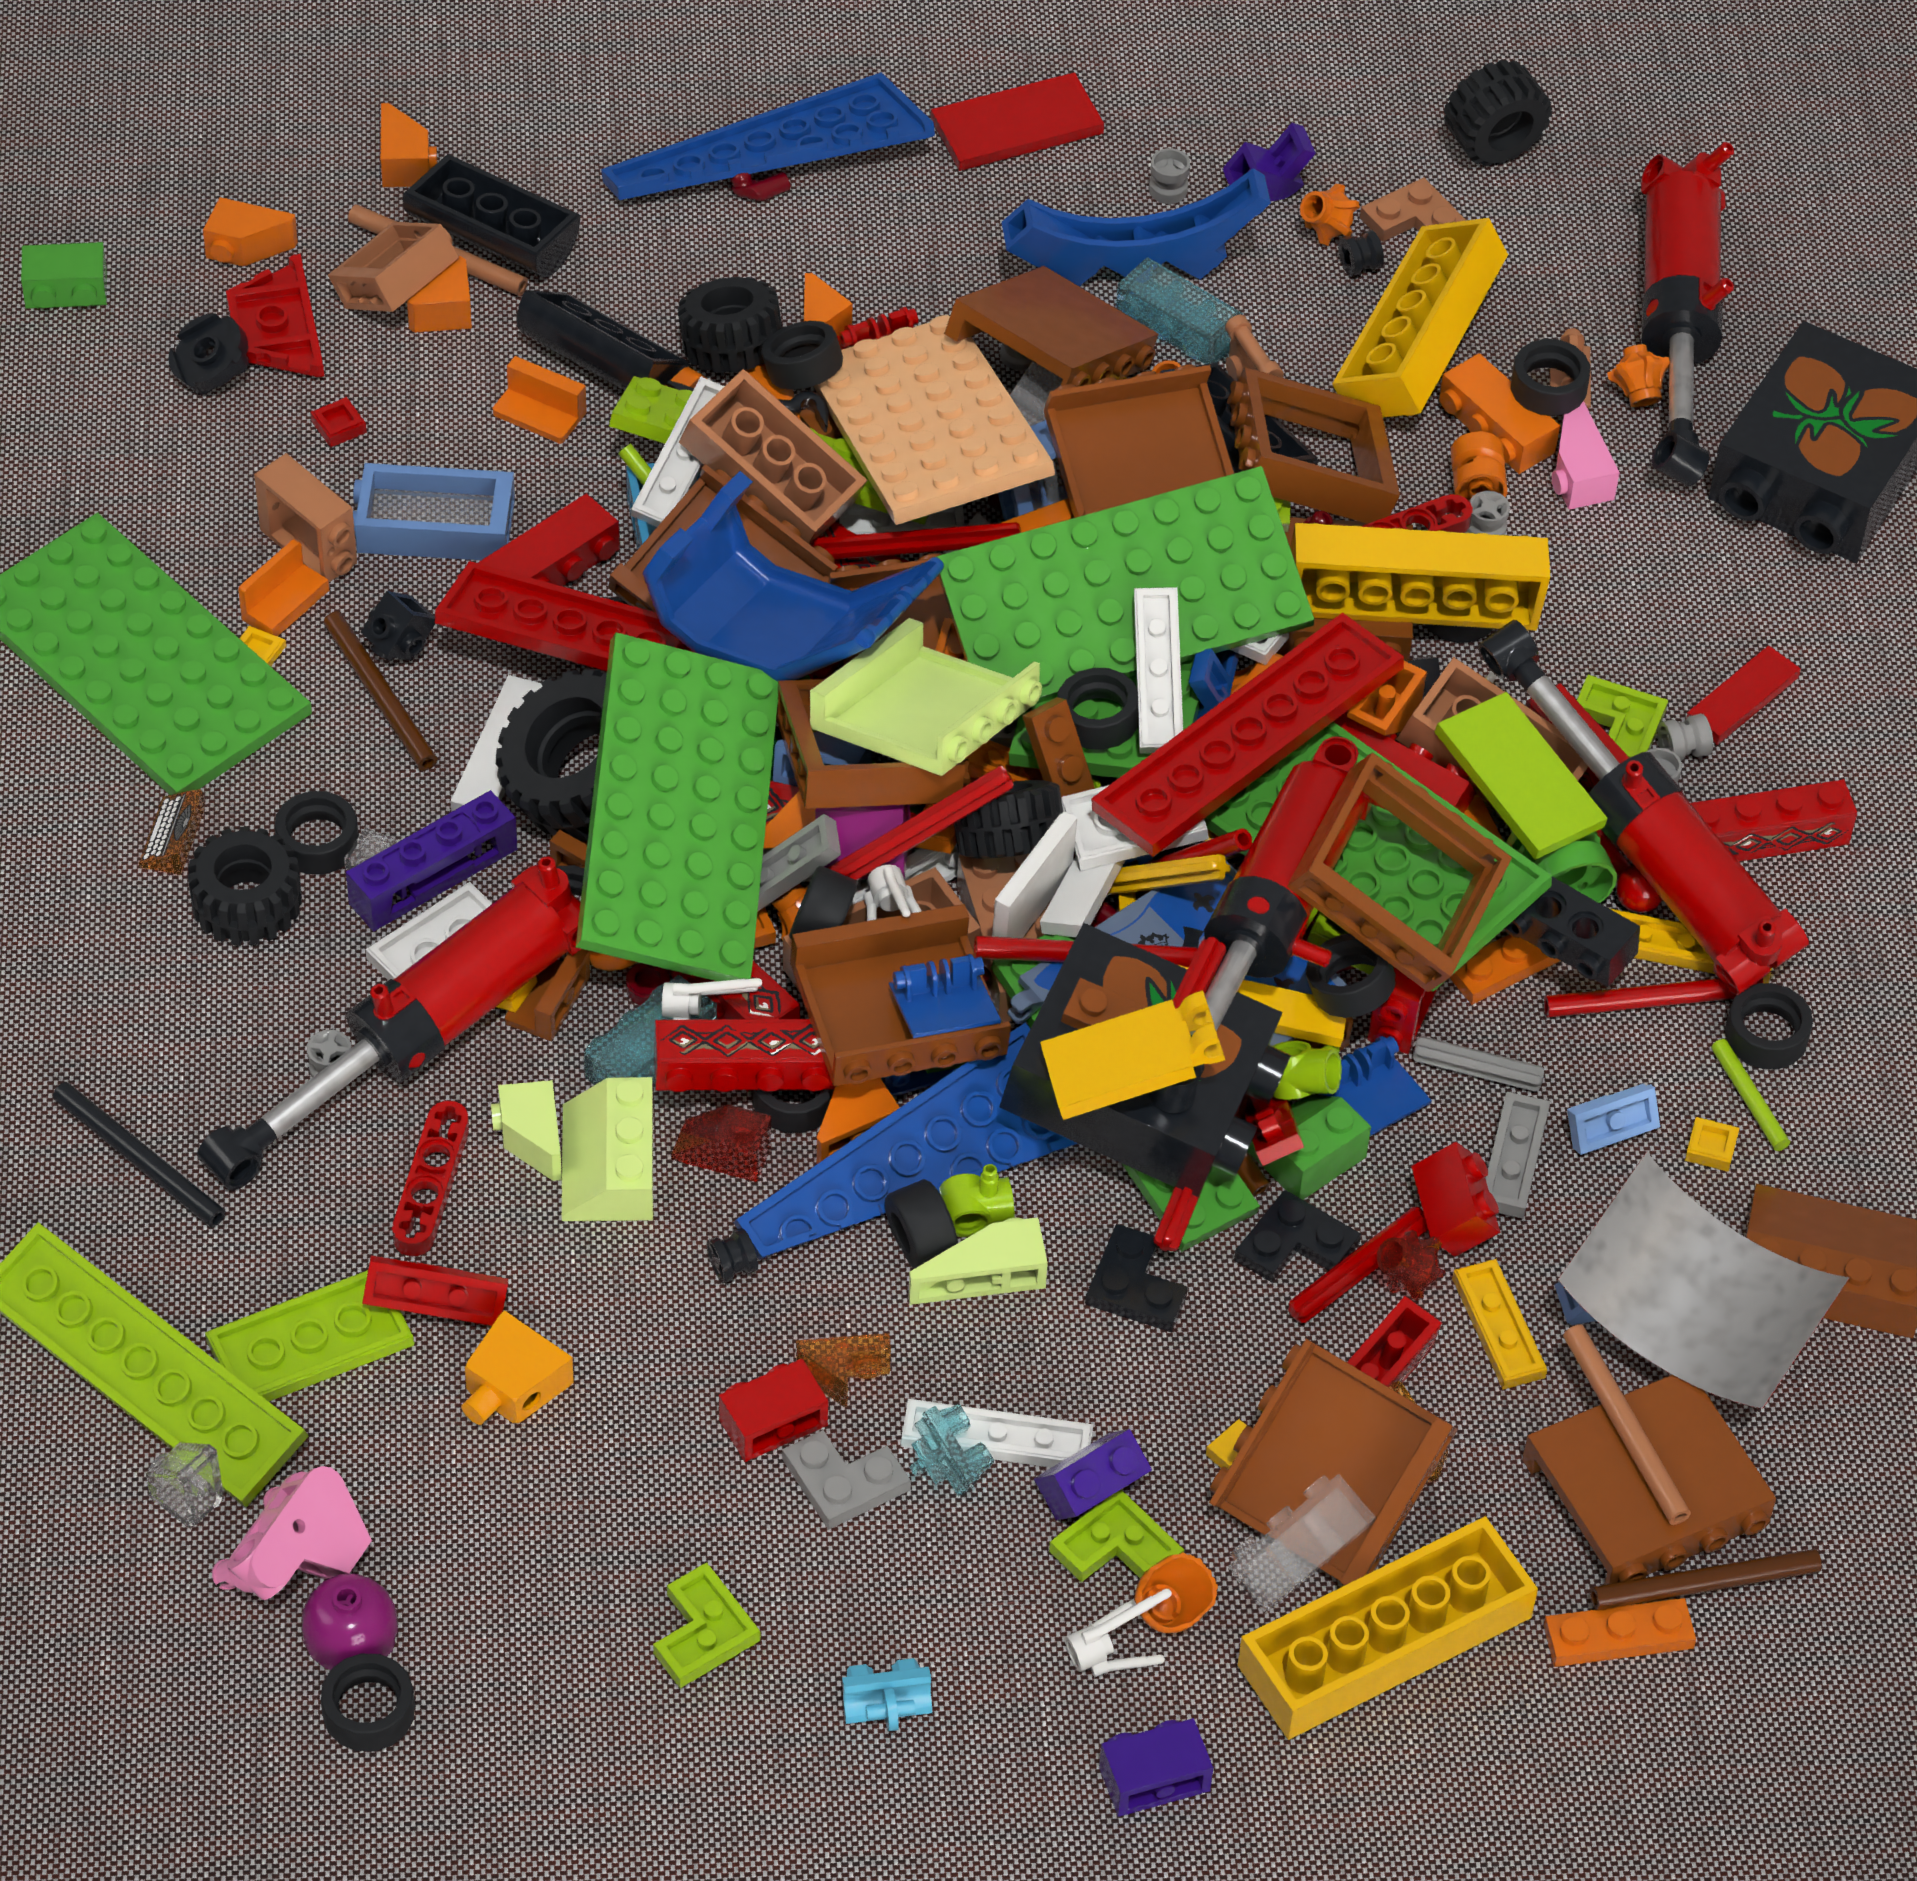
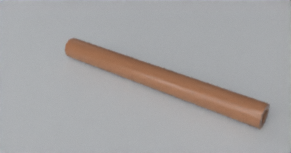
[348,204,528,296]
[1563,1324,1691,1525]

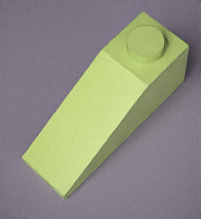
[908,1217,1048,1305]

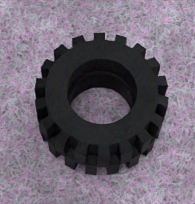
[1444,60,1552,166]
[678,276,782,373]
[954,780,1063,859]
[188,827,302,946]

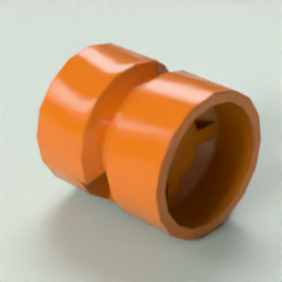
[1451,431,1507,501]

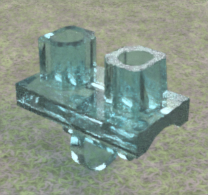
[909,1404,994,1497]

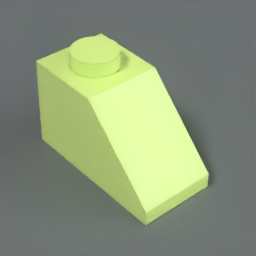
[491,1080,562,1181]

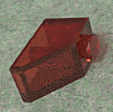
[671,1105,771,1182]

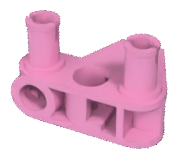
[212,1466,372,1600]

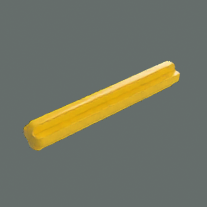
[1107,854,1231,895]

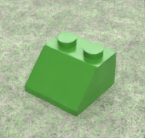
[1247,1094,1371,1200]

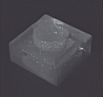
[344,827,400,870]

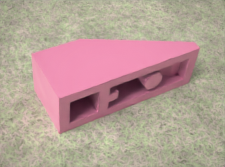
[1552,401,1620,510]

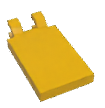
[1040,990,1225,1120]

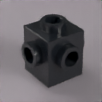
[361,591,435,661]

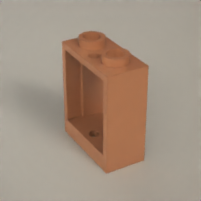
[328,222,459,312]
[254,453,357,582]

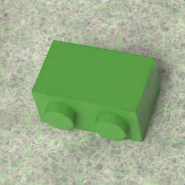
[21,242,107,309]

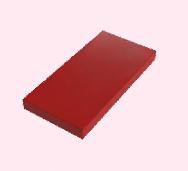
[930,72,1104,171]

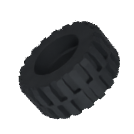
[496,669,607,841]

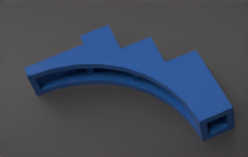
[1002,168,1271,287]

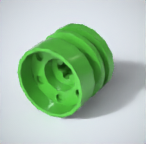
[1506,831,1617,903]

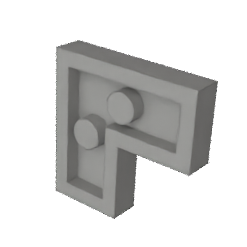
[782,1430,911,1530]

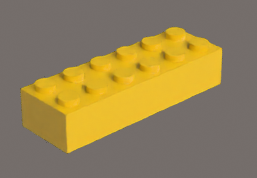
[1332,218,1508,417]
[1290,523,1550,631]
[1237,1516,1538,1740]

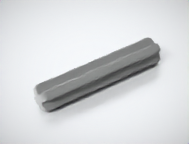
[1413,1036,1544,1092]

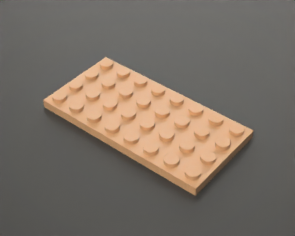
[814,315,1055,525]

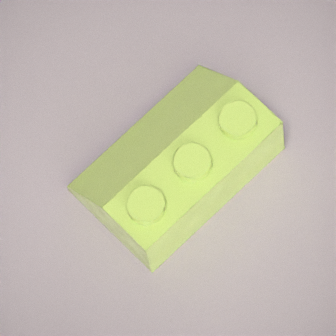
[562,1077,653,1221]

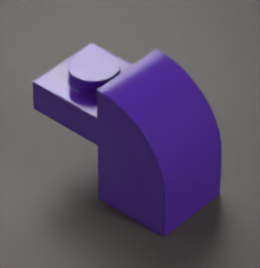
[1222,122,1316,202]

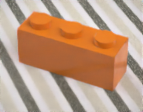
[1439,353,1560,474]

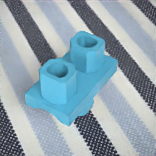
[842,1658,932,1732]

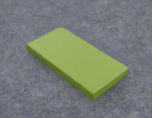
[1434,692,1608,860]
[205,1270,414,1402]

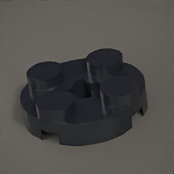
[168,313,249,395]

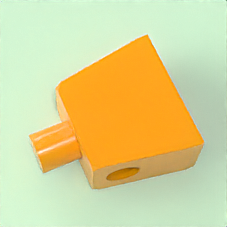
[461,1310,574,1425]

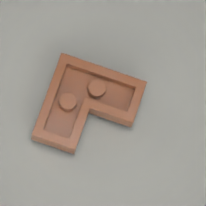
[1360,177,1467,242]

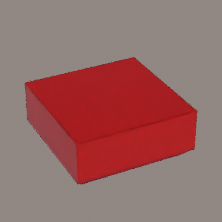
[310,397,367,448]

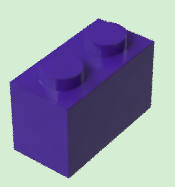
[1034,1429,1152,1520]
[1099,1718,1213,1817]

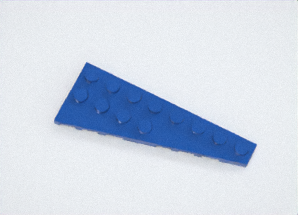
[601,72,935,200]
[733,1022,1078,1260]

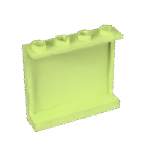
[810,618,1042,776]

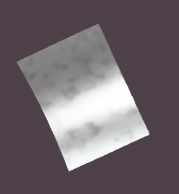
[1558,1152,1850,1409]

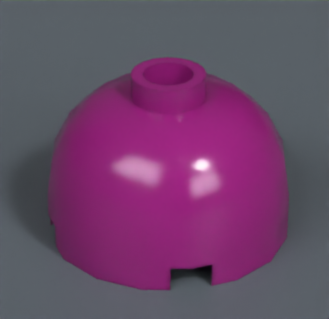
[302,1573,398,1670]

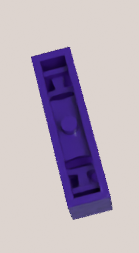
[346,790,518,932]

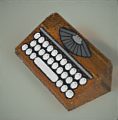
[138,789,205,875]

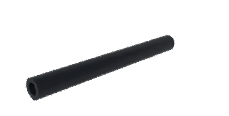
[53,1082,226,1228]

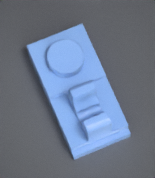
[1567,1083,1660,1155]

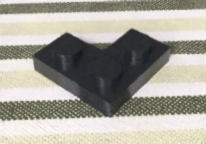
[1234,1190,1361,1283]
[1085,1224,1188,1333]

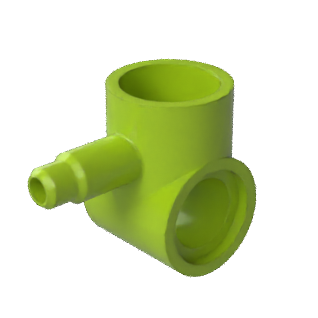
[1273,1041,1342,1100]
[939,1164,1015,1237]

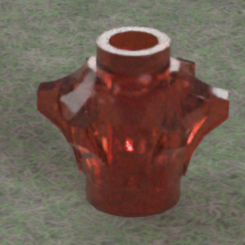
[1377,1230,1446,1301]

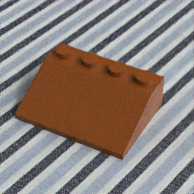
[1745,1183,1917,1339]

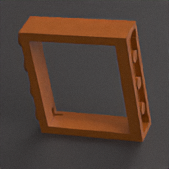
[1227,367,1400,524]
[776,679,971,809]
[1287,752,1512,992]

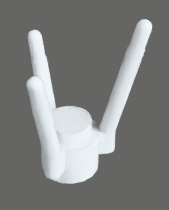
[863,864,922,921]
[662,978,762,1020]
[1065,1588,1172,1677]

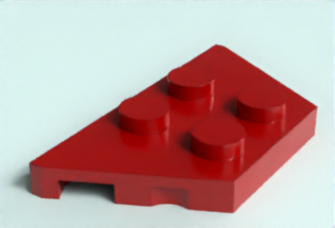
[226,254,324,377]

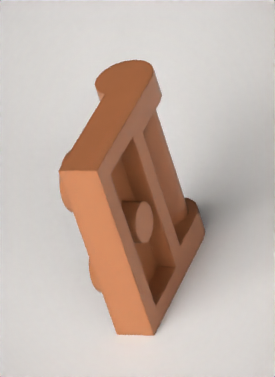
[1225,314,1284,381]

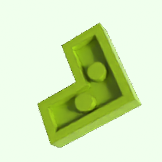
[1577,675,1668,758]
[1049,1490,1185,1582]
[653,1562,761,1688]

